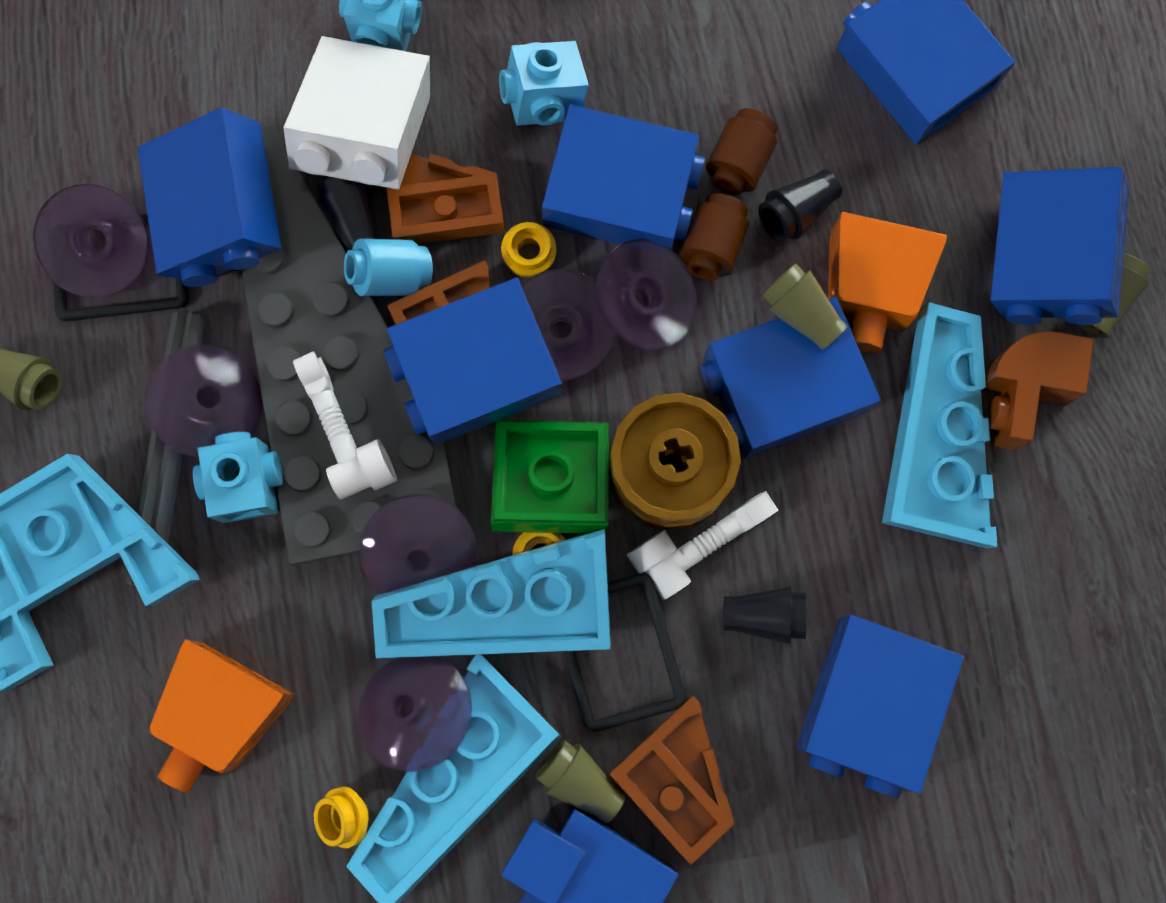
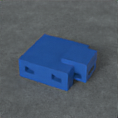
[501,807,679,903]

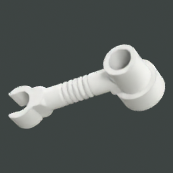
[293,351,398,500]
[626,491,778,600]

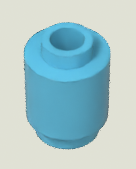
[344,239,433,296]

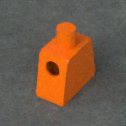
[828,212,947,353]
[149,639,295,793]

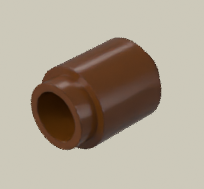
[706,108,778,195]
[680,193,749,281]

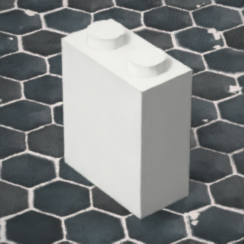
[283,36,430,190]

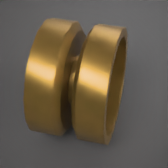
[609,393,741,531]

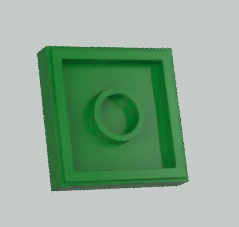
[491,420,609,534]

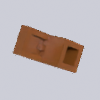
[982,331,1094,451]

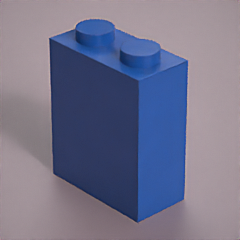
[837,0,1016,145]
[542,104,705,257]
[137,107,282,287]
[991,167,1129,325]
[383,277,562,446]
[700,297,881,459]
[796,615,964,799]

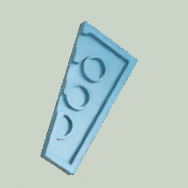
[882,302,997,549]
[372,529,611,658]
[346,654,562,903]

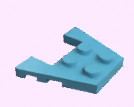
[0,454,200,692]

